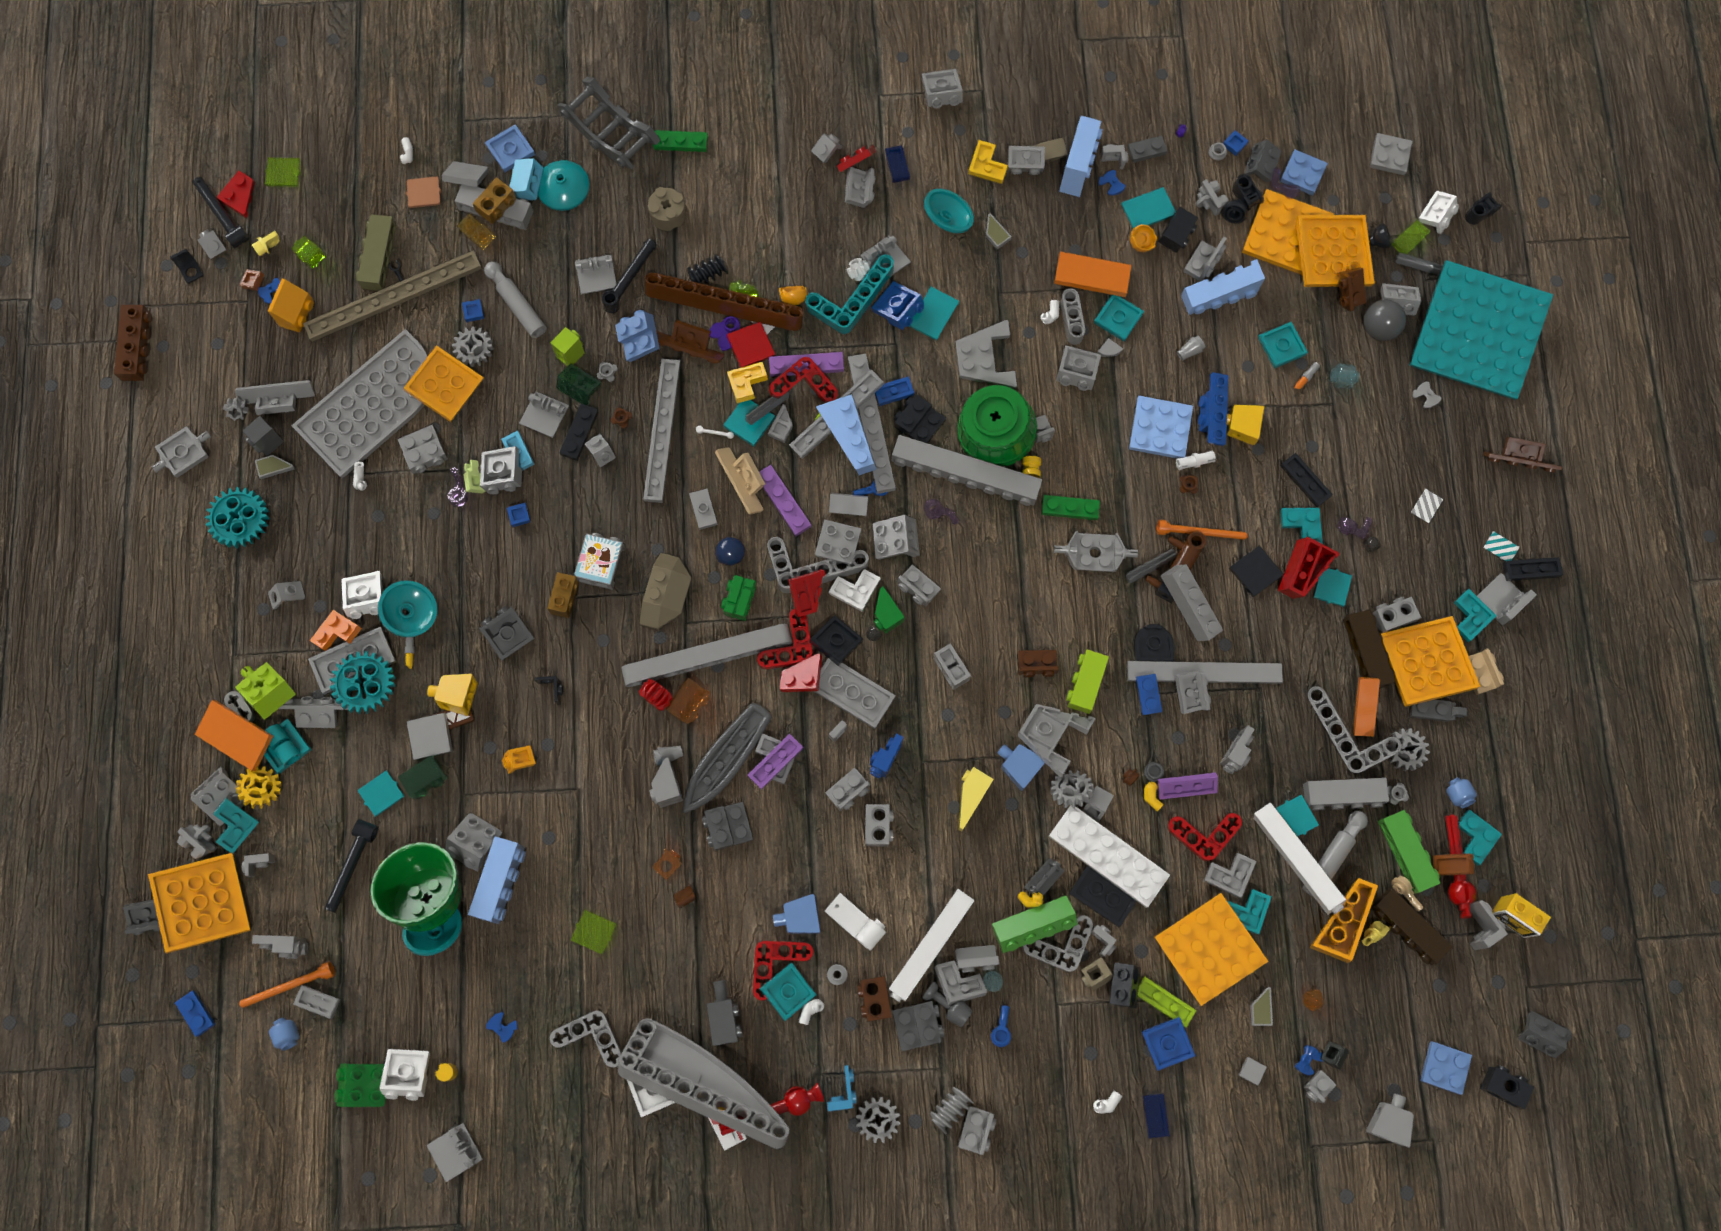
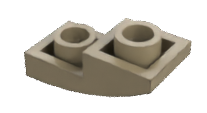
[1033,138,1068,162]

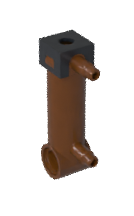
[1146,531,1207,604]

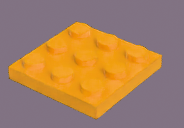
[403,345,484,422]

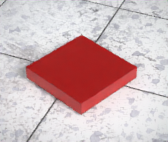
[726,322,775,368]

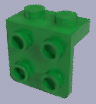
[334,1064,386,1107]

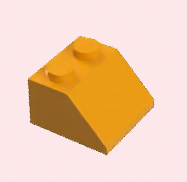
[268,278,314,333]

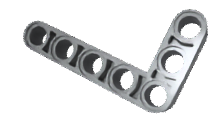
[767,537,869,593]
[1308,686,1402,773]

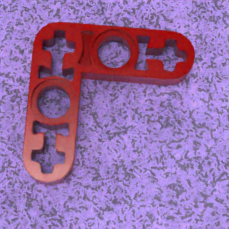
[769,357,838,403]
[757,608,813,669]
[1167,813,1242,861]
[753,941,814,1001]

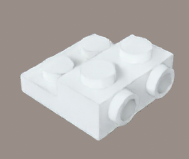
[342,571,383,619]
[380,1049,430,1100]
[627,1072,675,1117]

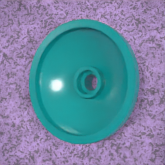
[537,160,590,211]
[924,189,974,233]
[378,580,437,637]
[402,909,463,956]

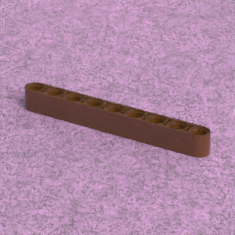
[645,273,804,331]

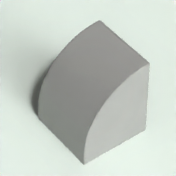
[1082,786,1114,822]

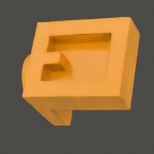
[502,745,536,774]

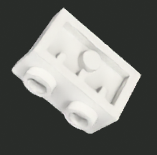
[1419,191,1459,234]

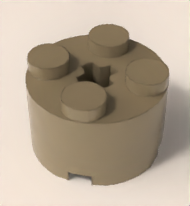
[648,187,686,231]

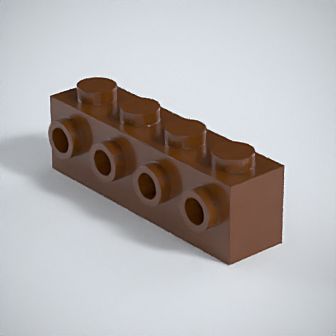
[114,305,152,381]

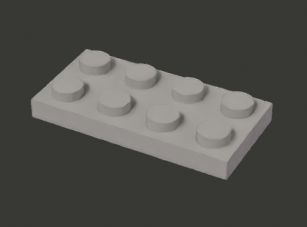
[308,627,396,695]
[813,658,896,729]

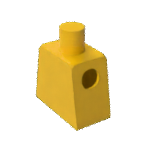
[1226,405,1264,445]
[427,674,478,716]

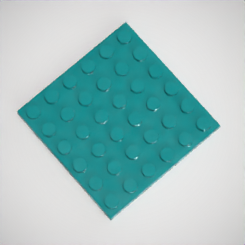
[1409,260,1554,400]

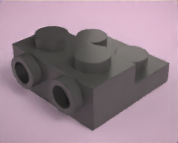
[479,606,534,660]
[702,802,753,851]
[892,1001,944,1051]

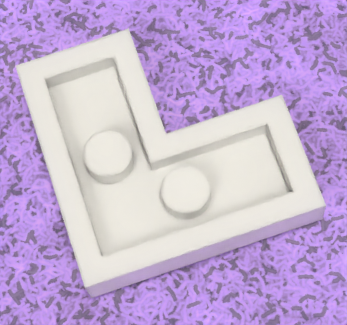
[829,569,881,612]

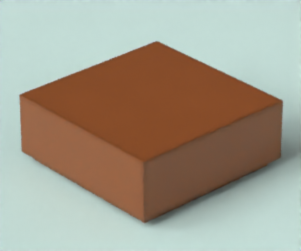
[240,269,264,291]

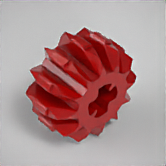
[639,679,673,711]

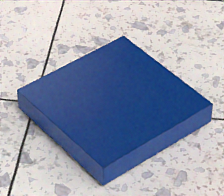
[1141,1017,1196,1071]

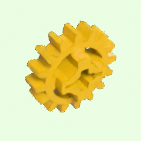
[236,766,281,809]

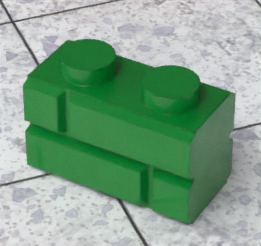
[721,575,757,621]

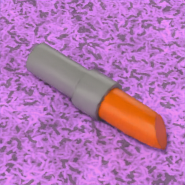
[1294,362,1320,389]

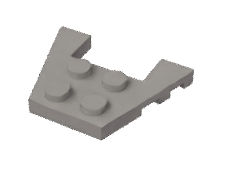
[955,320,1017,389]
[1018,704,1096,778]

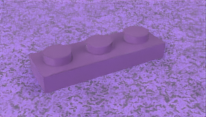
[747,734,804,790]
[1158,773,1218,800]

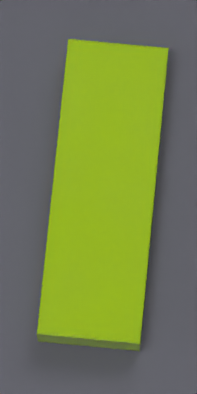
[1138,976,1197,1028]

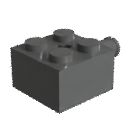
[707,980,743,1046]

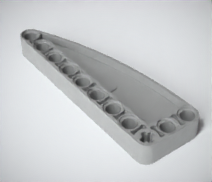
[618,1018,789,1149]

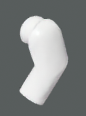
[400,137,413,164]
[1041,300,1059,324]
[353,461,367,491]
[799,999,824,1025]
[1093,1091,1122,1114]

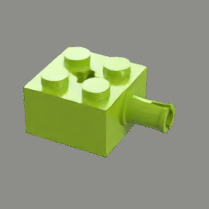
[235,662,296,720]

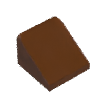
[673,886,697,908]

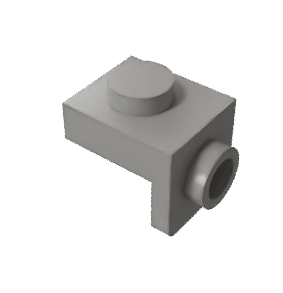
[811,134,842,163]
[1100,144,1128,169]
[198,229,227,259]
[584,434,615,467]
[1091,925,1116,957]

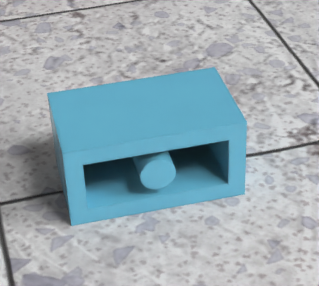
[509,158,543,200]

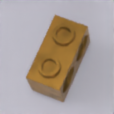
[472,177,516,224]
[547,572,579,618]

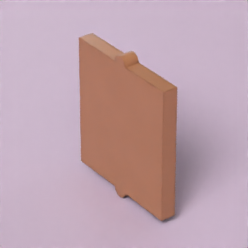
[406,176,442,208]

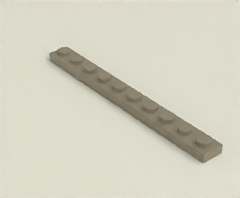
[303,250,482,342]

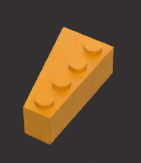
[1310,878,1378,963]

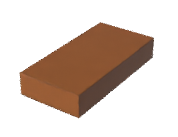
[1433,853,1474,876]

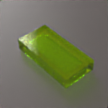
[1392,219,1431,254]

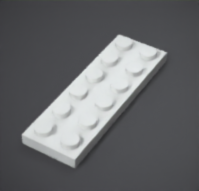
[1048,805,1170,908]

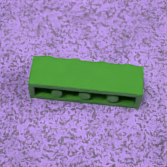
[1377,810,1440,894]
[992,895,1077,953]

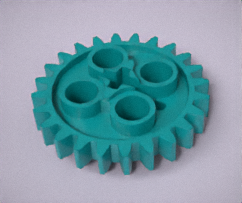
[205,487,270,548]
[329,651,396,714]

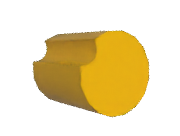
[436,1063,458,1081]

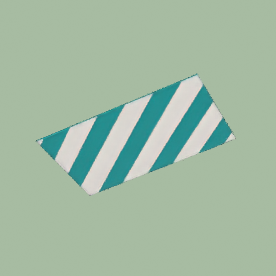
[1483,531,1519,561]

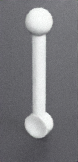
[696,426,734,439]

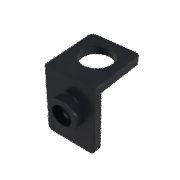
[170,249,204,284]
[534,676,563,705]

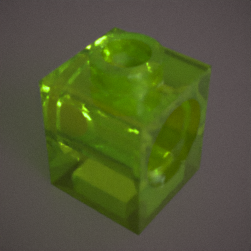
[291,236,325,269]

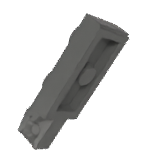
[1410,700,1467,722]

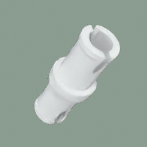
[1176,450,1216,470]

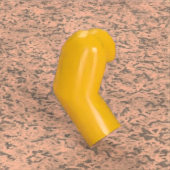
[1144,782,1164,812]
[1018,891,1044,907]

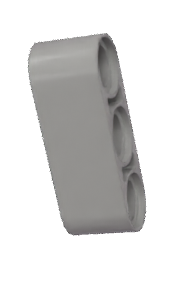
[1060,289,1085,345]

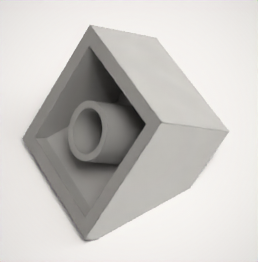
[649,758,683,808]

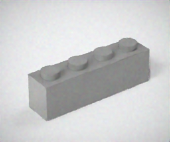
[455,185,533,230]
[1161,564,1223,641]
[1303,778,1389,810]

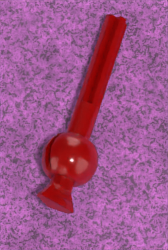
[1445,815,1477,919]
[718,1083,824,1136]

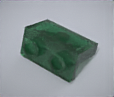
[556,364,601,405]

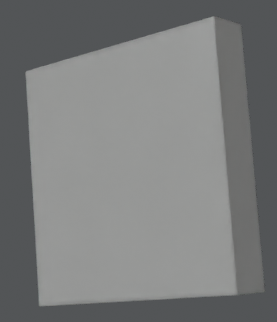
[442,161,488,187]
[407,713,453,760]

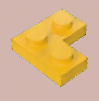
[968,140,1008,184]
[727,362,768,403]

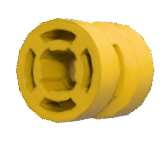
[1022,456,1041,478]

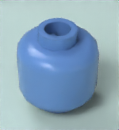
[1446,778,1477,808]
[269,1018,300,1051]

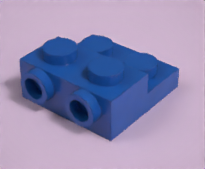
[871,281,924,330]
[870,734,903,779]

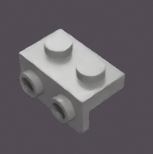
[845,167,875,208]
[1175,670,1211,714]
[955,945,999,973]

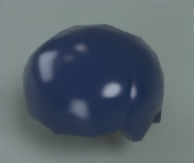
[715,537,745,566]

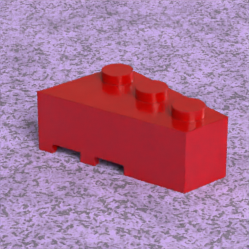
[1277,537,1340,599]

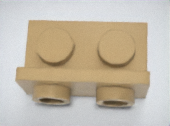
[1469,649,1504,695]

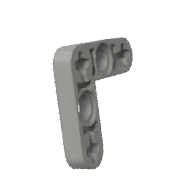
[1022,916,1093,972]
[550,1011,622,1067]

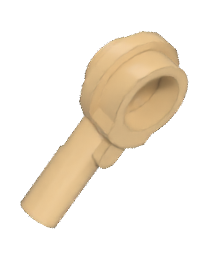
[1391,876,1423,912]

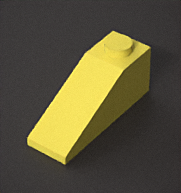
[958,767,994,832]

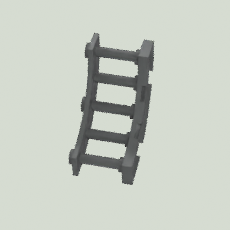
[557,76,661,169]

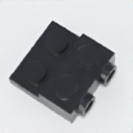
[894,394,946,444]

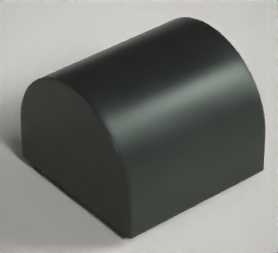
[1321,1041,1349,1070]

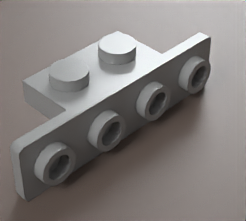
[235,380,315,415]
[279,697,349,728]

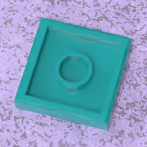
[1094,295,1144,342]
[1258,321,1308,369]
[723,400,775,447]
[759,963,816,1021]

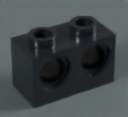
[1110,963,1141,1009]

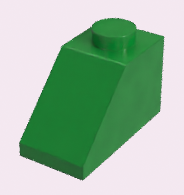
[874,586,905,634]

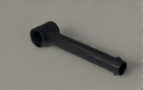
[192,177,249,249]
[602,238,657,313]
[324,819,379,913]

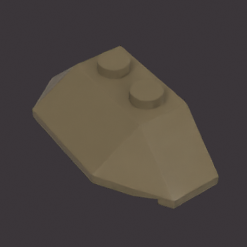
[639,553,692,629]

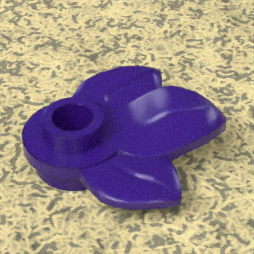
[709,316,740,351]

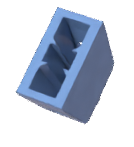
[997,744,1045,791]
[773,894,820,934]

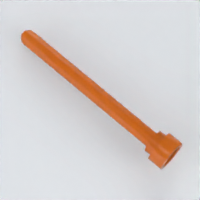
[1156,520,1248,540]
[239,961,335,1008]

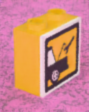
[1492,893,1551,938]

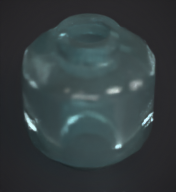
[1330,364,1360,388]

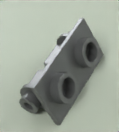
[1024,858,1064,896]

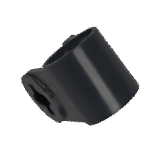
[1232,174,1264,211]
[1465,192,1502,225]

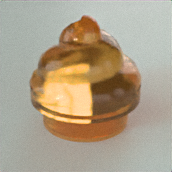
[1303,990,1324,1011]

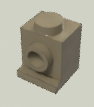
[1081,957,1113,991]

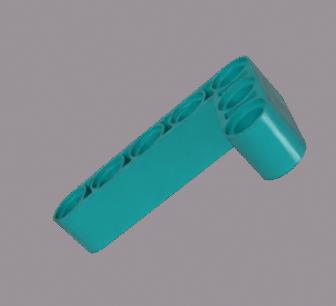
[805,254,894,334]

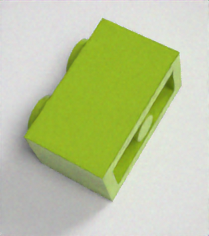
[551,327,585,368]

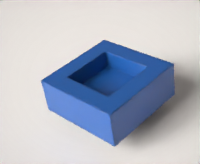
[1223,130,1249,156]
[462,299,485,322]
[507,503,531,527]

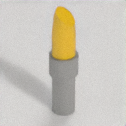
[405,637,415,669]

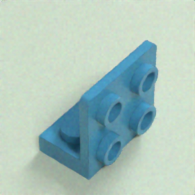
[827,1065,857,1111]

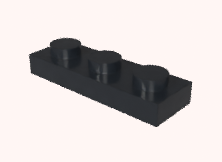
[559,403,599,461]
[1280,453,1333,508]
[1502,557,1563,581]

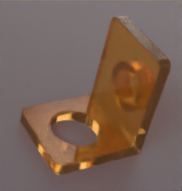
[653,848,682,880]

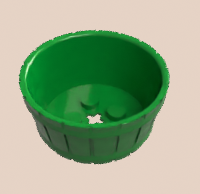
[957,385,1038,467]
[370,842,462,932]

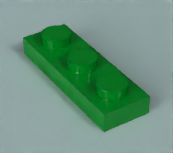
[653,130,708,152]
[1042,495,1100,520]

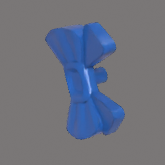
[1099,170,1125,195]
[258,278,281,304]
[486,1012,517,1043]
[1295,1045,1322,1075]

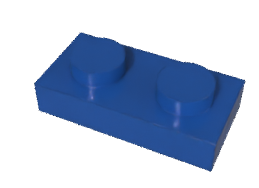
[875,376,914,406]
[1135,674,1162,715]
[175,991,216,1037]

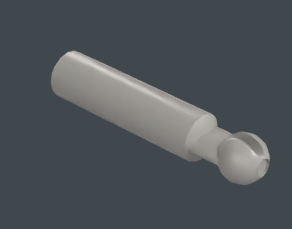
[484,262,547,338]
[1302,811,1368,897]

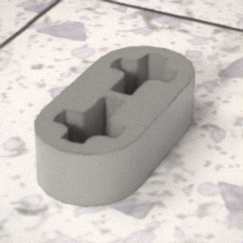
[224,691,255,723]

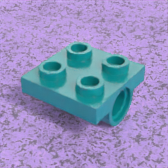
[264,718,312,774]

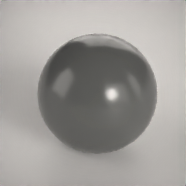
[1363,299,1406,341]

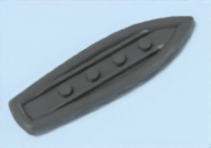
[683,703,772,813]

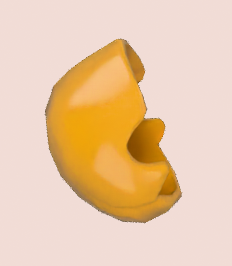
[1129,224,1158,253]
[779,286,807,306]

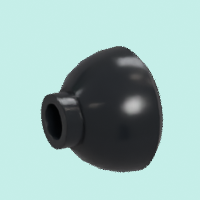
[1222,199,1248,224]
[1369,223,1392,248]

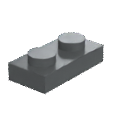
[1127,136,1167,163]

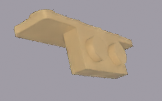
[715,448,766,514]

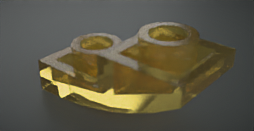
[457,213,496,250]

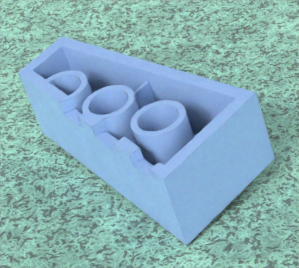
[1059,116,1103,197]
[1181,259,1265,315]
[816,394,877,475]

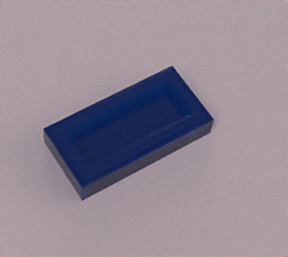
[885,145,910,183]
[1142,1093,1170,1138]

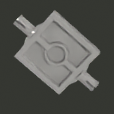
[151,426,211,478]

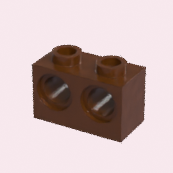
[857,976,892,1022]

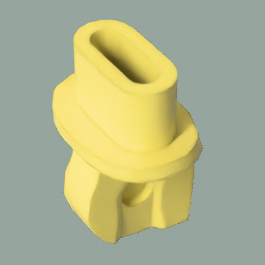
[252,231,279,256]
[1362,921,1390,946]

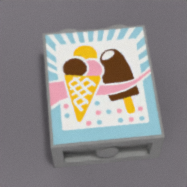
[574,533,625,590]

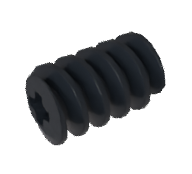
[687,254,729,284]

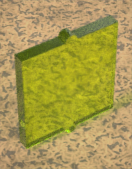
[265,157,301,187]
[571,910,617,955]

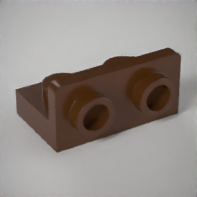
[1338,267,1366,312]
[1017,650,1059,678]

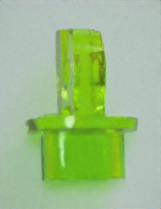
[729,280,759,296]

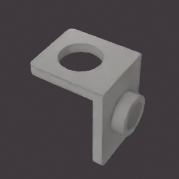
[268,581,305,609]

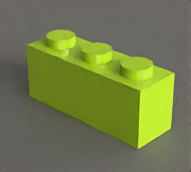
[1066,649,1109,714]

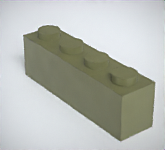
[356,214,397,291]

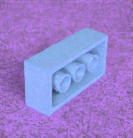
[468,836,526,924]

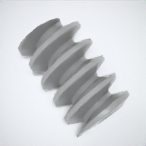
[930,1087,974,1134]

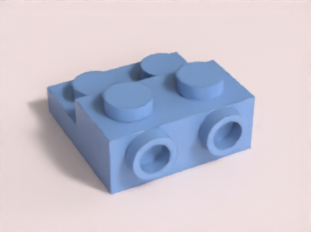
[615,310,660,362]

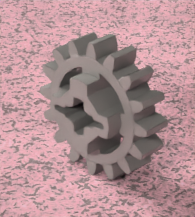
[452,327,494,367]
[1387,728,1430,771]
[1050,770,1094,809]
[856,1097,900,1143]

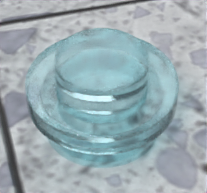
[983,971,1003,992]

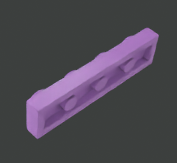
[769,352,844,377]
[759,465,811,537]

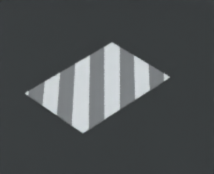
[1411,489,1443,523]

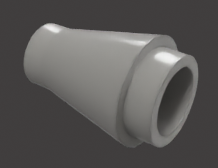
[1177,336,1206,361]
[653,745,683,766]

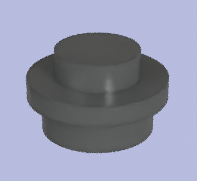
[1144,762,1164,782]

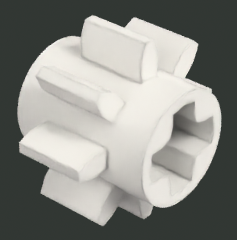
[846,258,870,281]

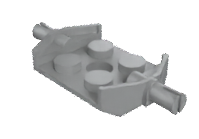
[1054,531,1138,572]

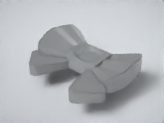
[1413,382,1441,408]

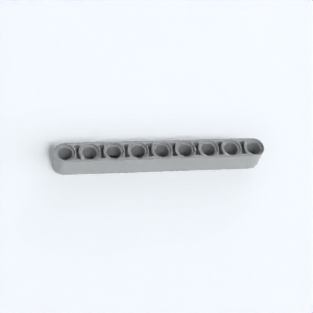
[621,624,792,687]

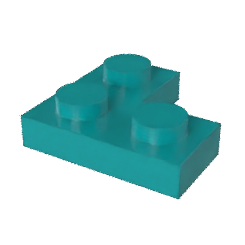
[1280,508,1323,544]
[1453,589,1497,642]
[213,798,259,854]
[1458,810,1502,866]
[1227,889,1272,935]

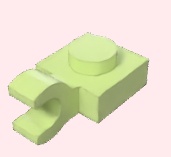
[464,460,485,493]

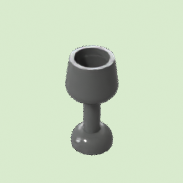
[922,982,973,1028]

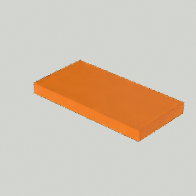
[1054,252,1131,297]
[195,700,273,771]

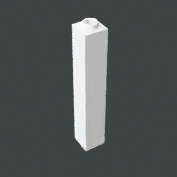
[1253,802,1346,915]
[888,889,975,1002]

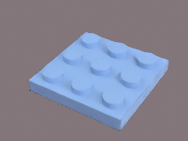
[1129,396,1193,458]

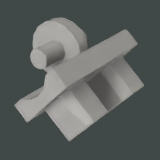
[1196,179,1229,216]
[177,824,217,860]

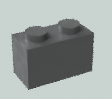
[243,416,284,456]

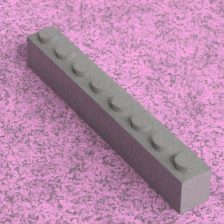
[891,435,1043,506]

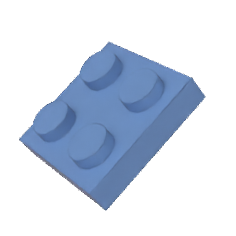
[485,125,535,173]
[1280,150,1328,196]
[1420,1041,1472,1095]

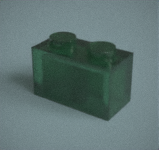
[398,755,448,799]

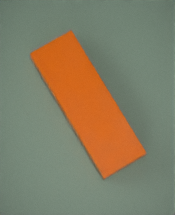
[1353,677,1380,737]

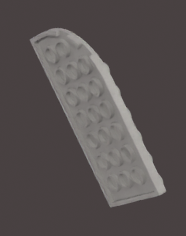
[291,329,428,479]

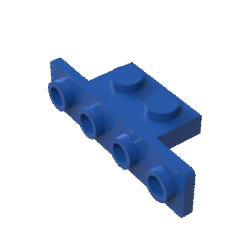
[1198,372,1228,446]

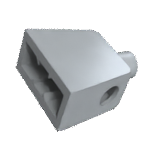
[1366,1094,1414,1148]

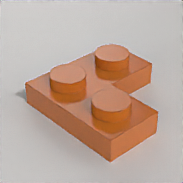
[310,610,362,651]

